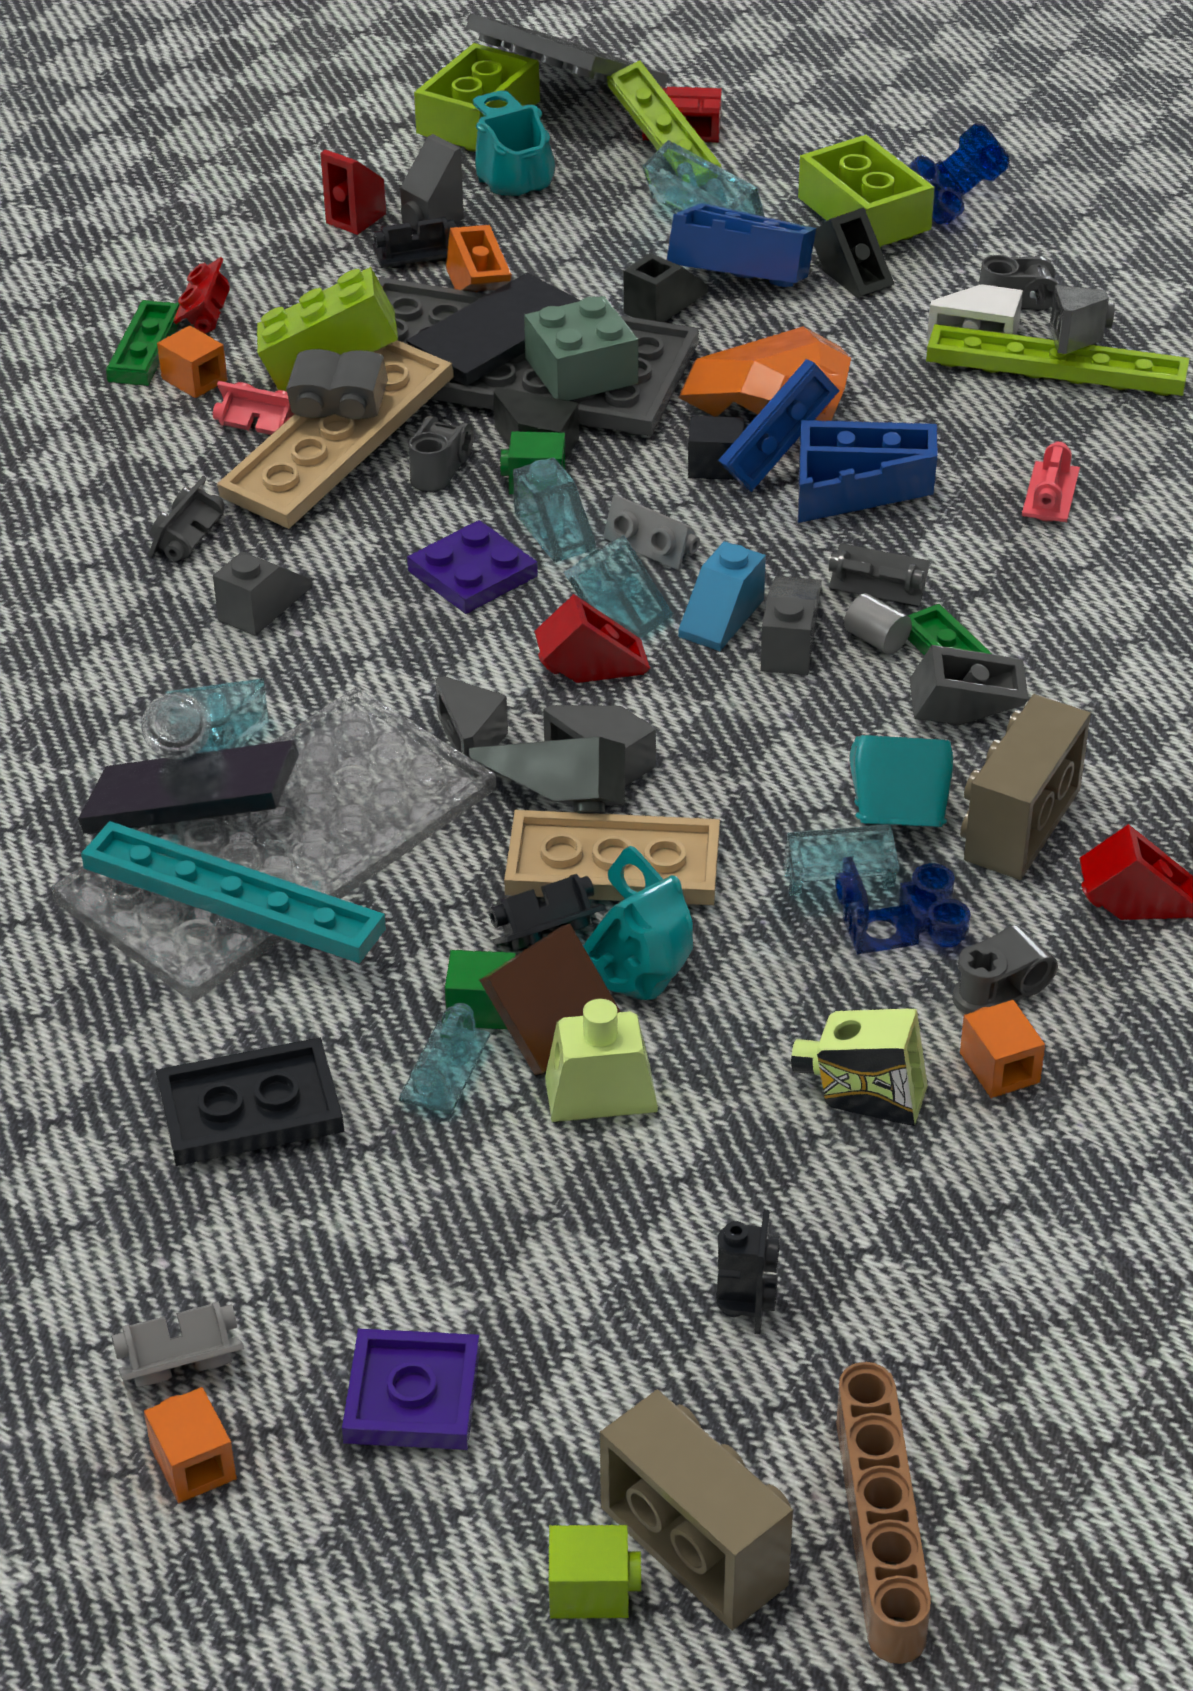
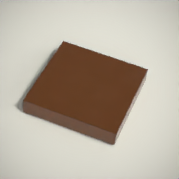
[479,924,621,1075]

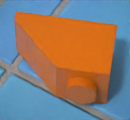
[446,225,512,292]

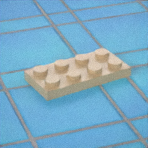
[504,810,720,905]

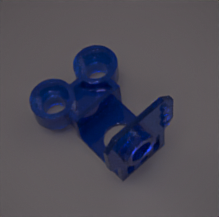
[907,123,1010,224]
[835,856,971,955]

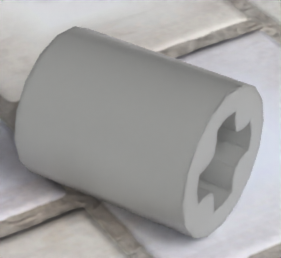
[844,593,912,655]

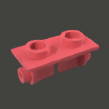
[213,381,294,435]
[1022,442,1080,523]

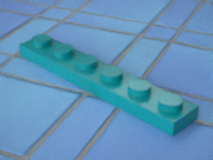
[81,821,386,964]

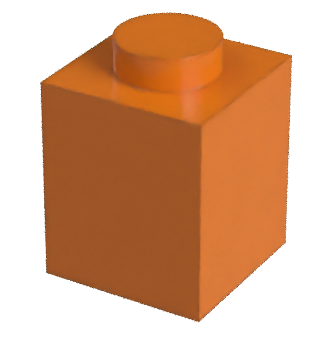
[157,325,228,399]
[960,1000,1045,1098]
[144,1387,237,1504]

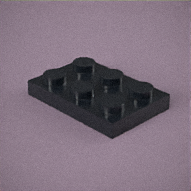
[156,1037,344,1166]

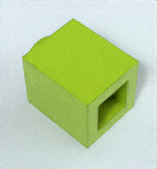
[549,1525,641,1619]

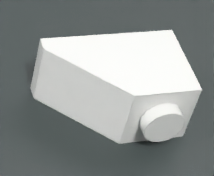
[927,284,1023,341]

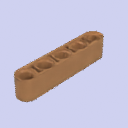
[836,1362,931,1664]

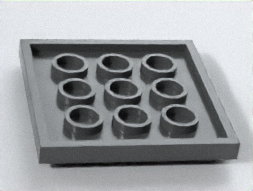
[466,13,669,88]

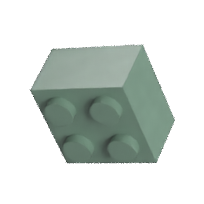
[524,296,638,401]

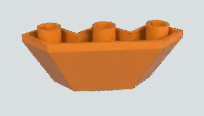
[678,326,851,421]

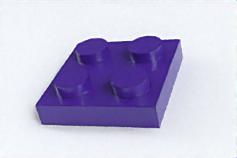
[407,520,538,614]
[342,1328,480,1450]

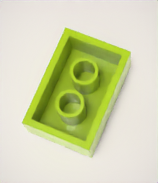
[414,43,540,152]
[798,135,935,247]
[257,267,398,391]

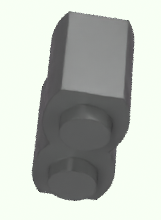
[286,349,388,419]

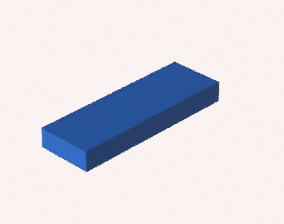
[718,359,839,492]

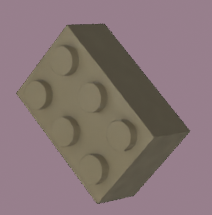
[960,694,1091,880]
[600,1389,793,1631]

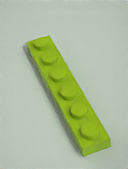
[926,324,1190,396]

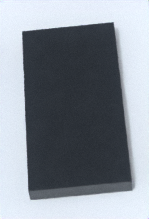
[406,272,581,386]
[78,740,299,834]

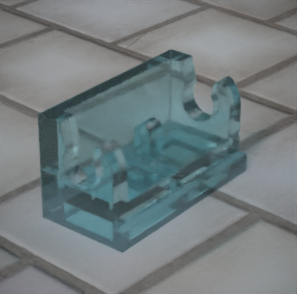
[783,824,900,896]

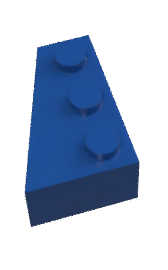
[667,203,816,287]
[798,420,938,523]

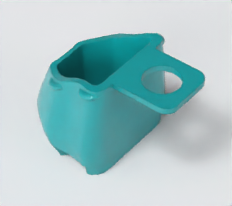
[473,90,556,196]
[849,735,953,827]
[583,846,693,1000]

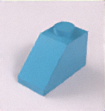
[678,541,766,651]

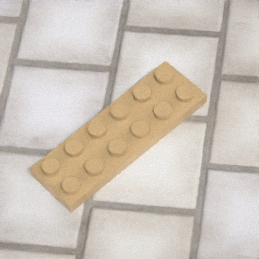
[217,340,454,529]

